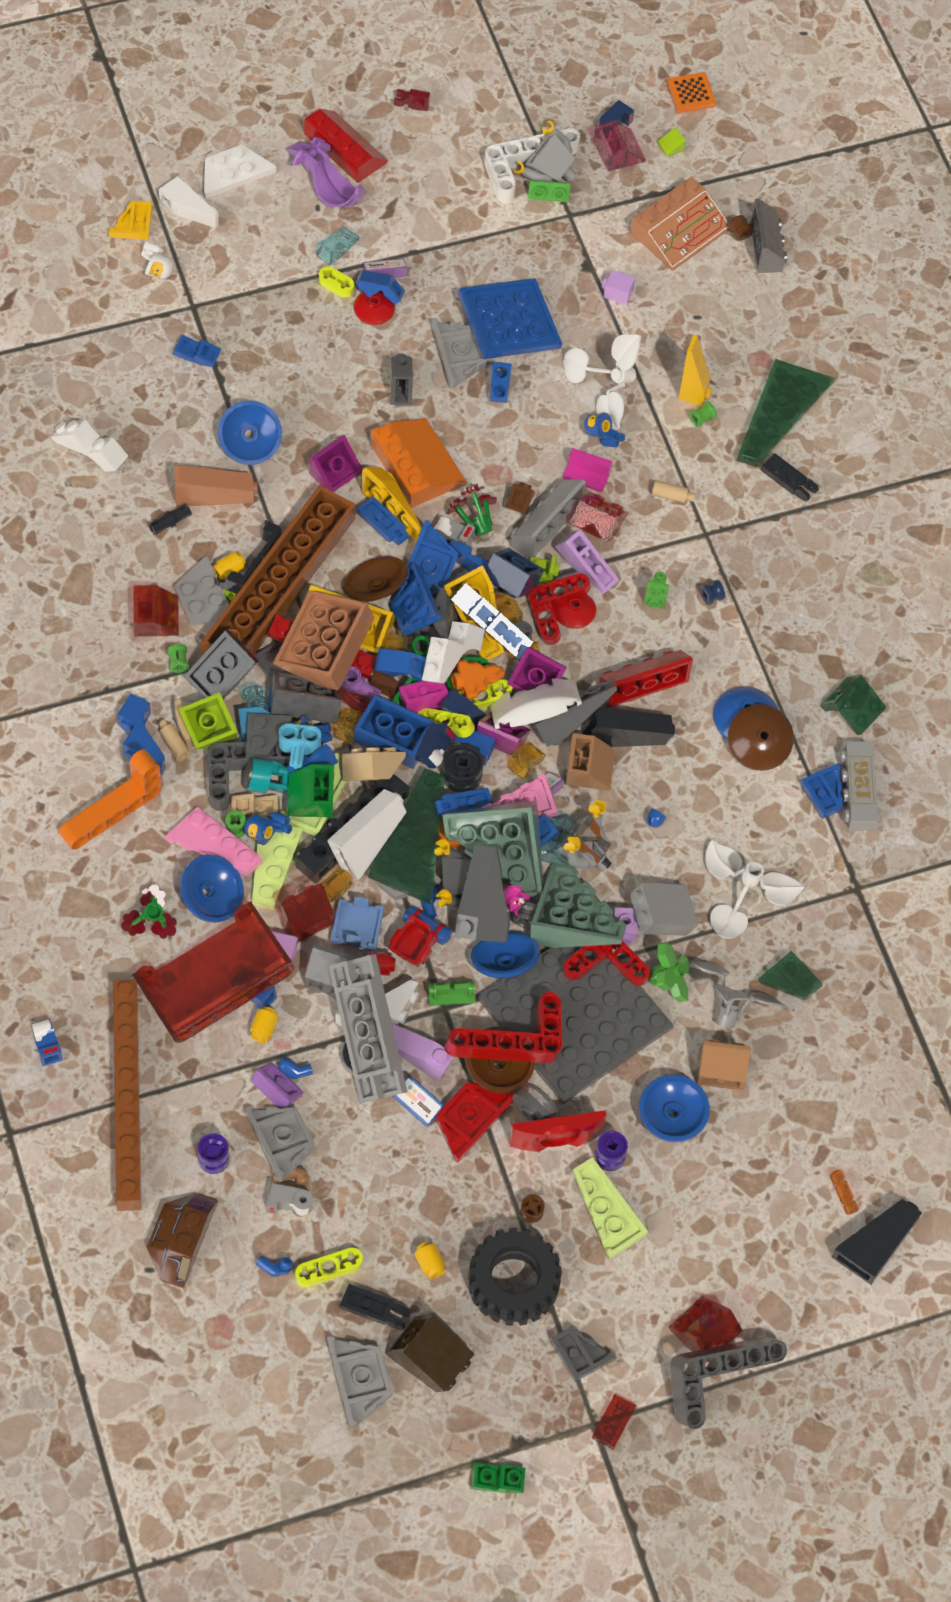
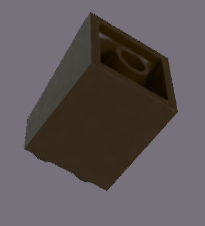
[386,1315,474,1392]

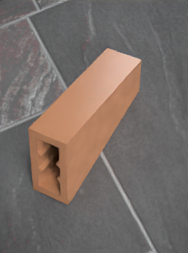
[174,465,258,507]

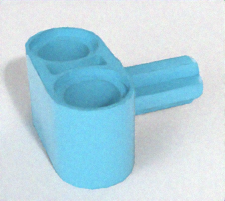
[279,723,321,769]

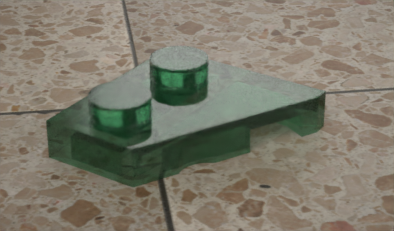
[758,951,822,1001]

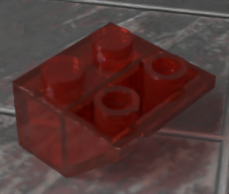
[570,494,628,542]
[133,585,179,637]
[281,883,335,943]
[669,1296,743,1362]

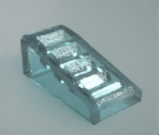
[316,227,359,265]

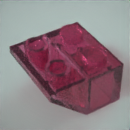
[594,121,646,171]

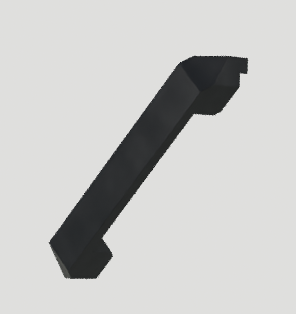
[218,520,282,594]

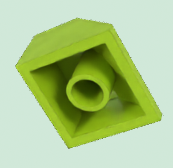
[178,692,238,750]

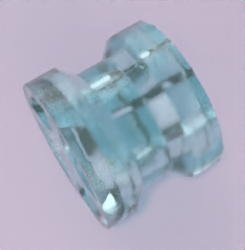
[241,685,267,708]

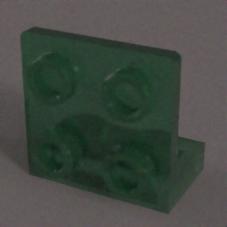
[820,674,886,735]

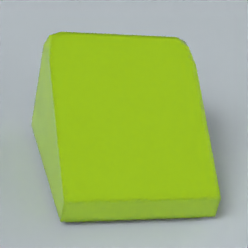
[657,128,686,157]

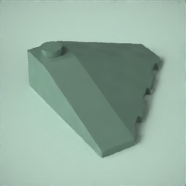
[443,801,543,897]
[531,863,626,948]

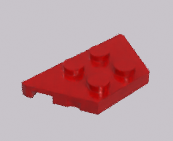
[436,1082,514,1163]

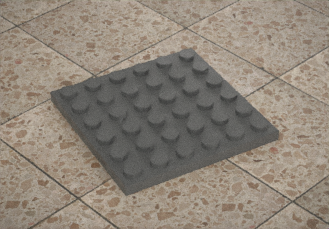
[478,946,673,1104]

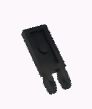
[760,453,819,502]
[340,1284,411,1331]

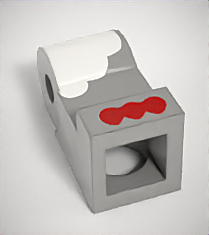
[433,516,475,546]
[267,1183,313,1216]

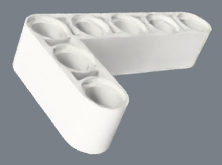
[484,128,580,203]

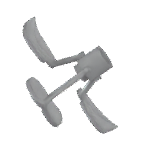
[689,961,788,1029]

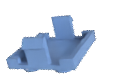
[331,896,384,950]

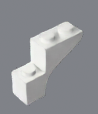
[51,420,128,472]
[422,621,485,683]
[335,980,420,1027]

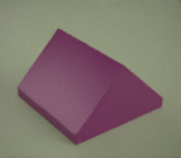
[310,435,363,492]
[507,646,567,691]
[477,712,531,758]

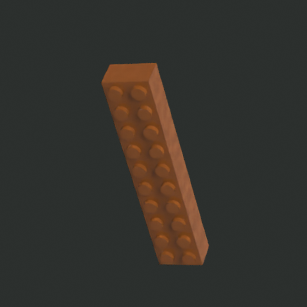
[201,485,356,655]

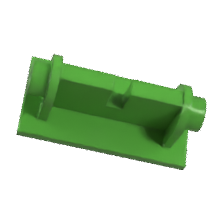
[528,180,570,202]
[644,571,669,609]
[427,981,476,1006]

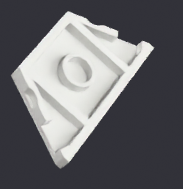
[204,145,276,199]

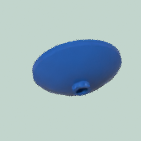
[218,401,282,465]
[713,686,778,740]
[180,855,244,923]
[471,932,540,979]
[639,1075,710,1142]

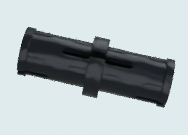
[148,503,192,535]

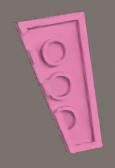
[481,773,558,818]

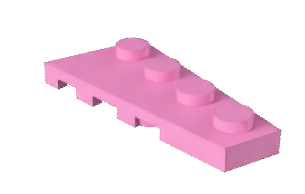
[166,807,263,877]

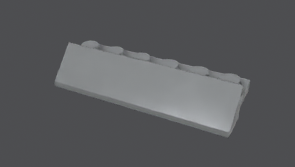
[329,954,408,1104]

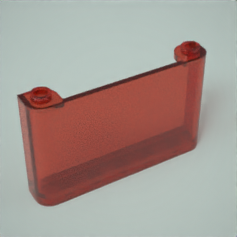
[132,901,295,1043]

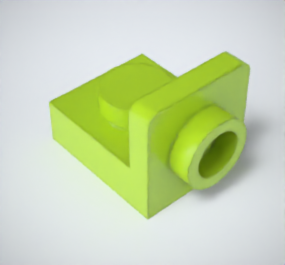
[530,555,560,583]

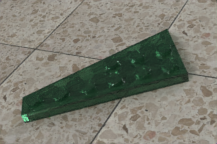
[737,359,835,467]
[368,768,445,905]

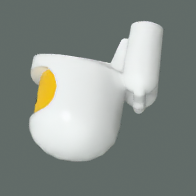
[141,241,174,279]

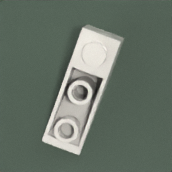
[159,176,219,228]

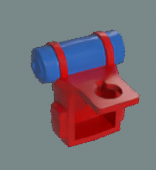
[388,906,452,967]

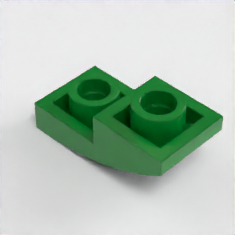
[470,1462,526,1493]

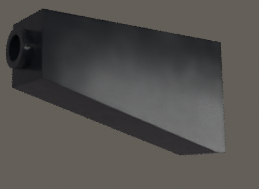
[581,707,675,747]
[832,1199,922,1285]

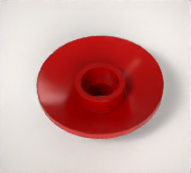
[354,291,395,325]
[553,590,596,629]

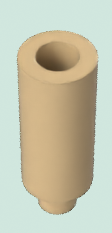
[652,480,696,503]
[159,720,191,762]

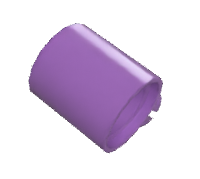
[340,666,382,700]

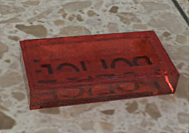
[337,689,369,713]
[592,1394,636,1450]

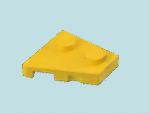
[109,201,152,240]

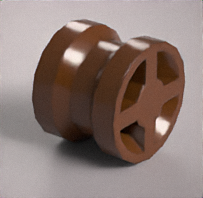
[727,215,753,241]
[520,1194,545,1223]

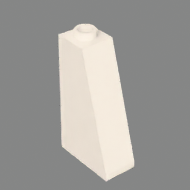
[327,789,406,880]

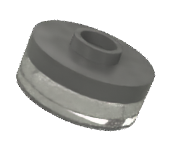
[512,1082,560,1121]

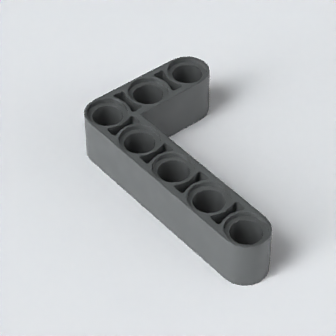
[208,740,311,811]
[670,1337,787,1429]

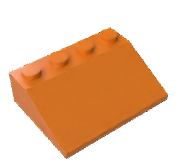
[370,418,467,508]

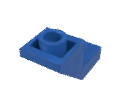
[356,270,405,305]
[375,649,426,681]

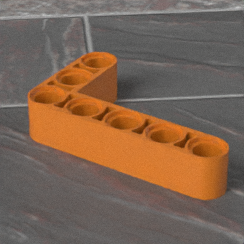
[58,749,162,850]

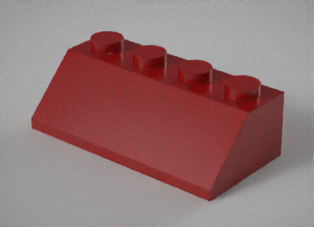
[304,108,388,183]
[598,650,693,708]

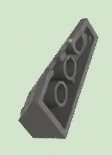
[535,679,617,747]
[455,844,511,942]

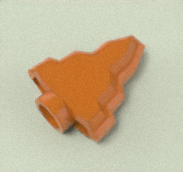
[451,659,505,700]

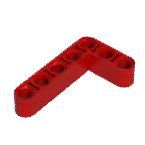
[445,992,562,1063]

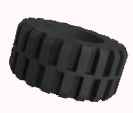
[468,1228,562,1326]

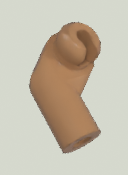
[272,1167,309,1186]

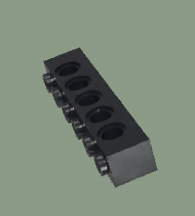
[296,774,409,884]

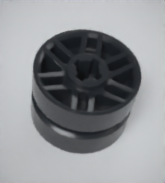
[442,744,484,793]

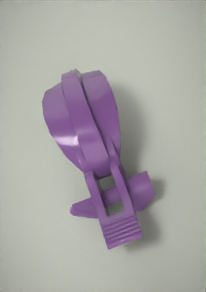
[286,137,366,207]

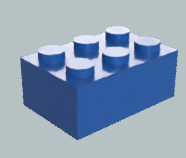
[354,694,435,769]

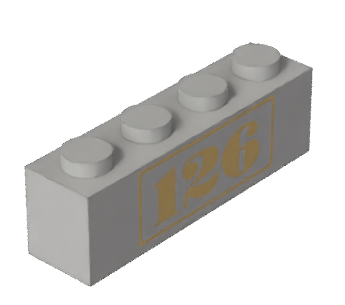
[840,741,878,831]

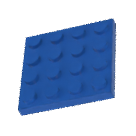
[457,278,562,359]

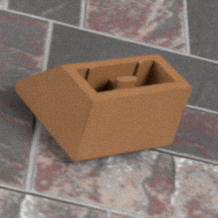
[566,733,615,791]
[697,1040,751,1090]

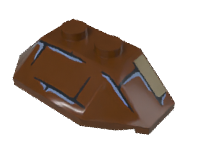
[147,1193,218,1289]

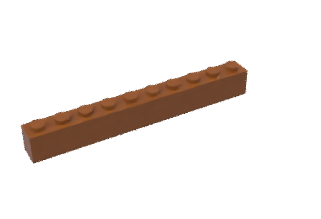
[113,979,142,1211]

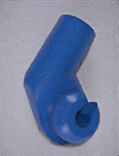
[421,886,442,918]
[279,1057,313,1079]
[256,1255,293,1277]

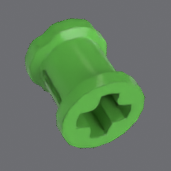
[689,401,717,427]
[167,644,190,673]
[225,810,246,838]

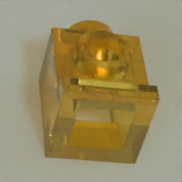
[333,708,363,746]

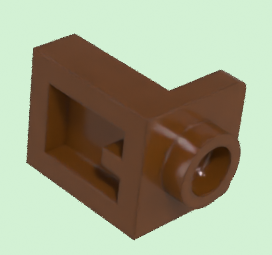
[505,482,535,515]
[369,667,399,699]

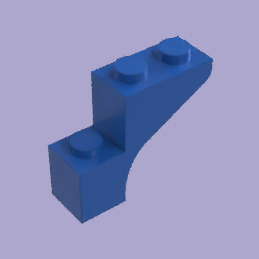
[117,694,166,774]

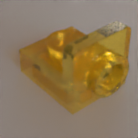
[507,741,546,779]

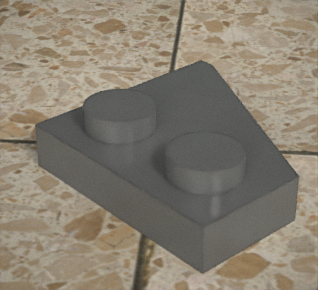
[246,714,292,758]
[550,1327,616,1382]

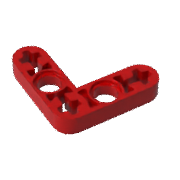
[529,573,591,645]
[563,940,650,986]

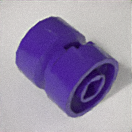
[595,1131,628,1171]
[198,1133,229,1174]

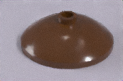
[344,556,408,602]
[727,704,794,771]
[465,1027,535,1093]

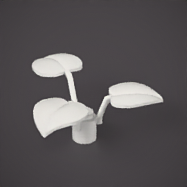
[563,335,641,430]
[705,840,804,939]

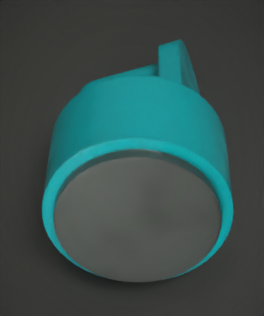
[243,757,290,794]

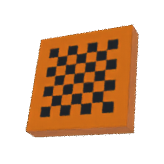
[667,72,716,113]

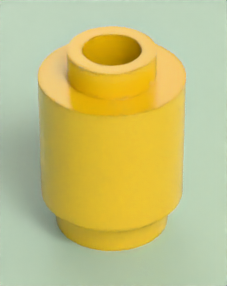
[212,551,246,581]
[250,1007,279,1043]
[414,1242,447,1280]

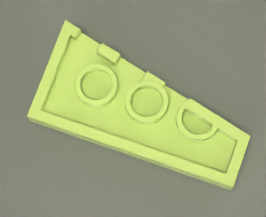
[281,753,348,836]
[252,826,303,911]
[573,1157,648,1260]

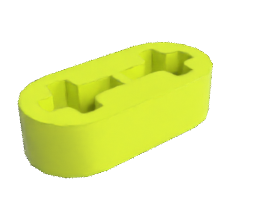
[319,267,354,297]

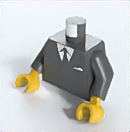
[434,839,471,909]

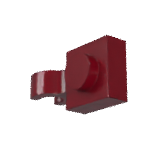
[394,89,430,112]

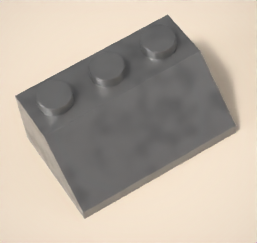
[750,198,787,273]
[270,670,342,724]
[305,944,381,999]

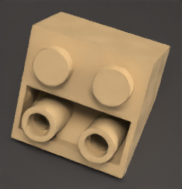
[342,748,406,781]

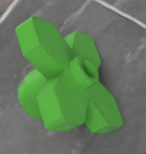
[649,942,689,1002]

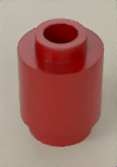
[363,951,396,976]

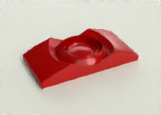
[509,1110,607,1153]

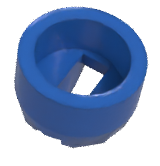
[646,809,666,828]

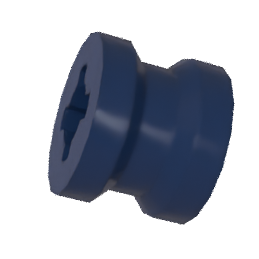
[700,579,725,605]

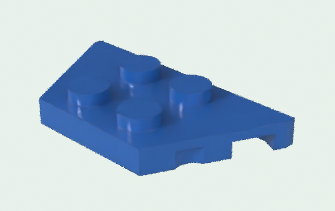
[396,520,459,596]
[391,563,442,635]

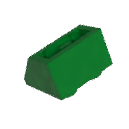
[287,764,334,818]

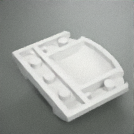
[491,679,582,729]

